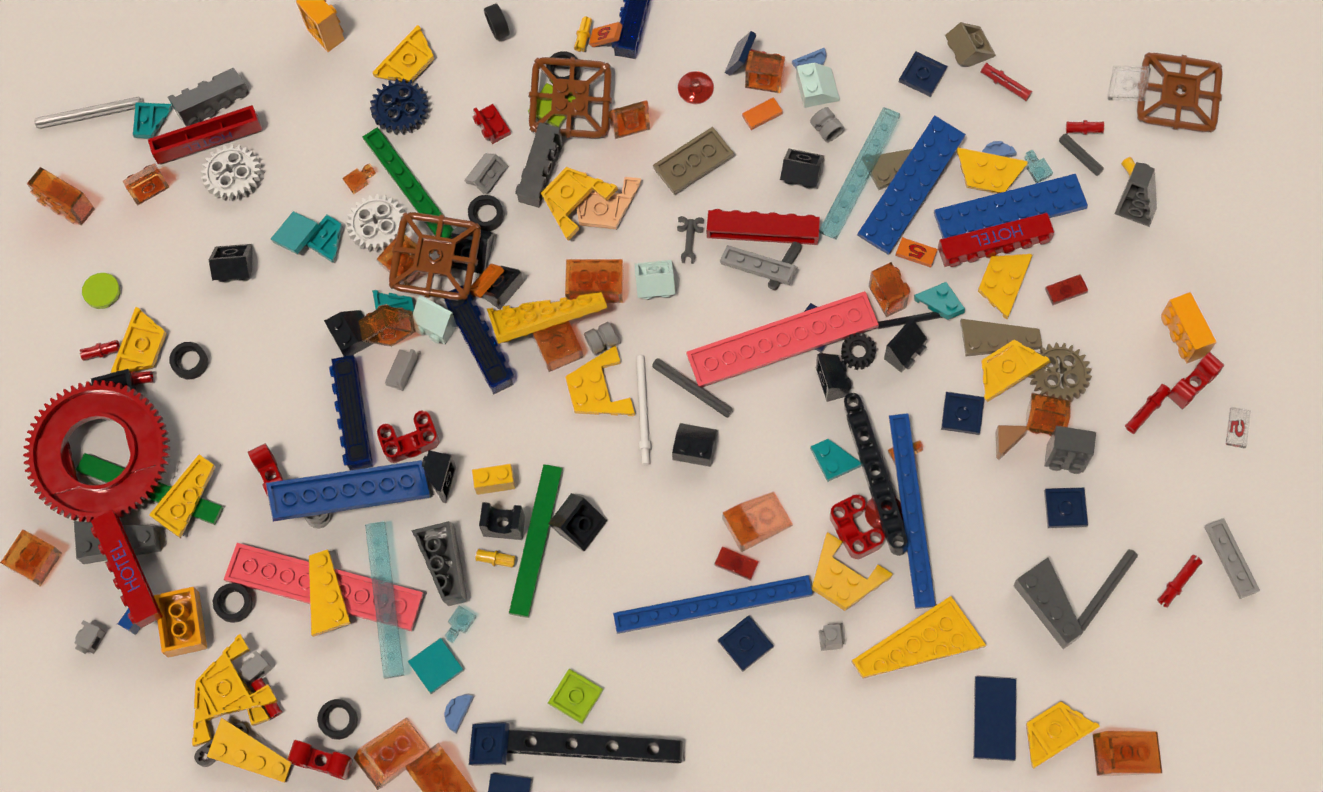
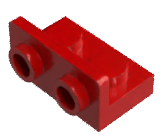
[472,104,511,144]

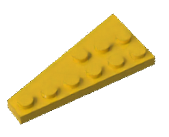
[487,292,607,344]
[851,596,986,679]

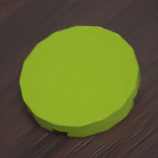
[82,273,120,309]

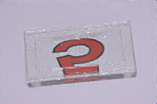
[1226,407,1251,448]

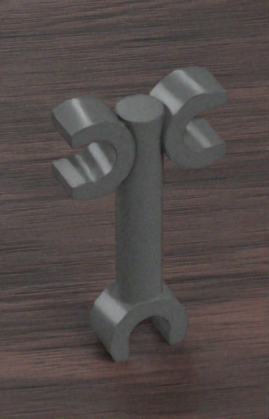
[677,216,704,264]

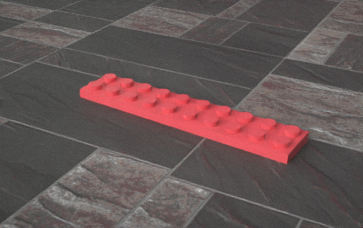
[686,291,879,387]
[224,543,424,632]

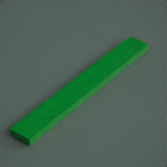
[362,127,454,239]
[76,453,223,525]
[509,464,563,618]

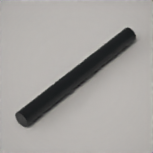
[877,312,943,329]

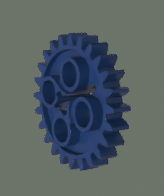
[370,78,429,134]

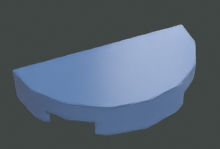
[792,47,826,69]
[982,141,1017,158]
[444,694,474,734]

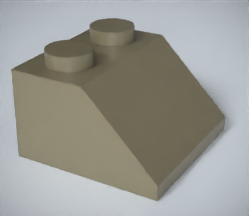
[945,22,996,66]

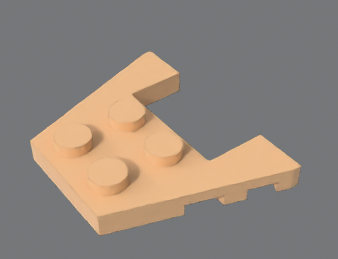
[576,172,641,229]

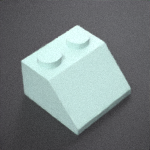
[796,63,840,108]
[634,260,675,299]
[411,295,457,344]

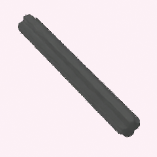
[652,358,733,418]
[1078,549,1138,631]

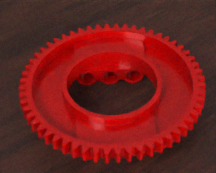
[23,380,170,522]

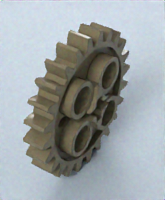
[1028,342,1092,404]

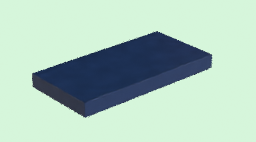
[973,676,1016,761]

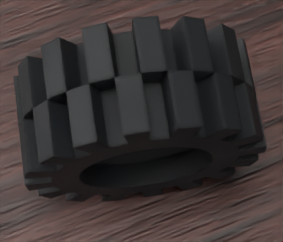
[841,333,876,370]

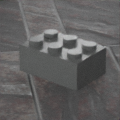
[1044,426,1096,474]

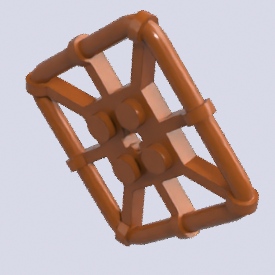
[1137,52,1223,132]
[528,57,612,138]
[389,212,481,300]

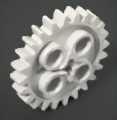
[201,144,262,201]
[346,194,406,252]

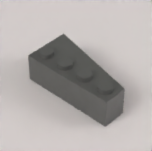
[168,68,249,126]
[515,122,563,208]
[1114,162,1157,227]
[74,521,161,564]
[411,521,468,606]
[1013,558,1083,649]

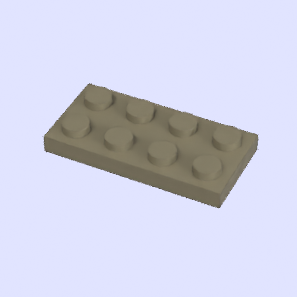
[653,126,734,195]

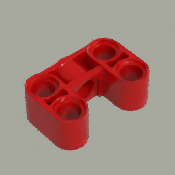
[1168,352,1224,410]
[377,410,439,463]
[248,443,283,496]
[830,495,885,559]
[287,740,353,780]

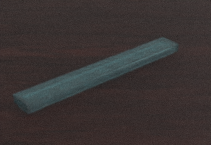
[819,107,900,240]
[365,521,405,679]

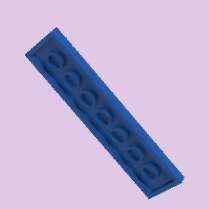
[857,115,966,255]
[934,174,1088,239]
[266,460,430,522]

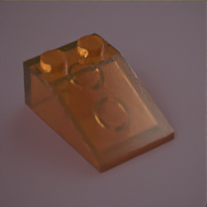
[608,100,650,139]
[722,492,793,552]
[354,717,431,790]
[1093,731,1162,776]
[406,742,475,792]

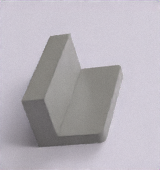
[464,153,507,194]
[385,349,418,391]

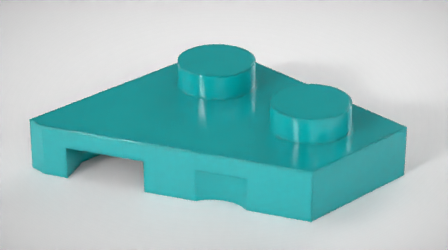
[133,102,172,138]
[914,282,965,320]
[372,290,414,325]
[810,439,861,482]

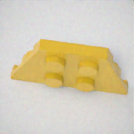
[372,25,434,83]
[956,148,1028,194]
[978,254,1032,319]
[111,307,167,373]
[981,340,1050,402]
[1026,702,1100,769]

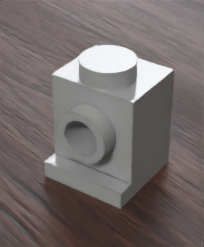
[74,620,106,654]
[819,624,842,651]
[239,650,273,683]

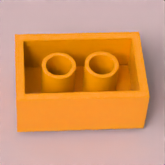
[296,0,345,52]
[1161,292,1216,364]
[154,587,207,658]

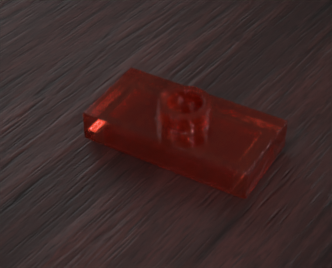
[1045,274,1088,305]
[714,547,759,581]

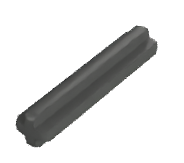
[1059,134,1104,176]
[768,242,802,291]

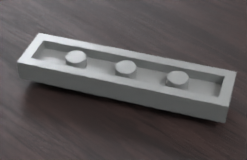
[720,245,796,285]
[1204,518,1260,599]

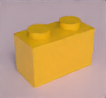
[472,464,515,495]

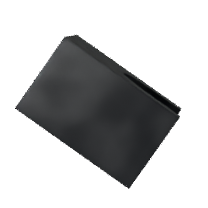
[479,502,525,540]

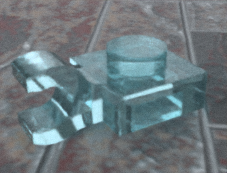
[1024,150,1053,183]
[445,605,476,643]

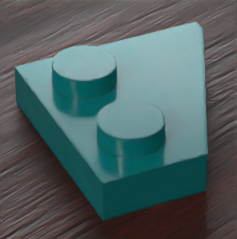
[306,214,343,263]

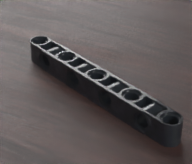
[844,393,907,556]
[507,730,683,763]

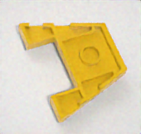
[541,167,618,241]
[565,346,635,416]
[811,532,893,611]
[195,634,278,717]
[192,677,270,747]

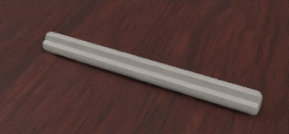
[35,97,142,128]

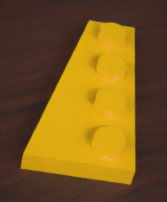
[149,454,215,539]
[309,549,351,637]
[207,718,292,783]

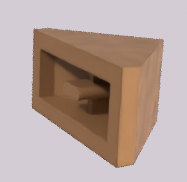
[996,425,1029,460]

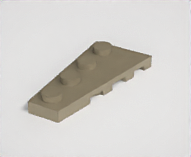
[862,149,912,190]
[960,319,1042,356]

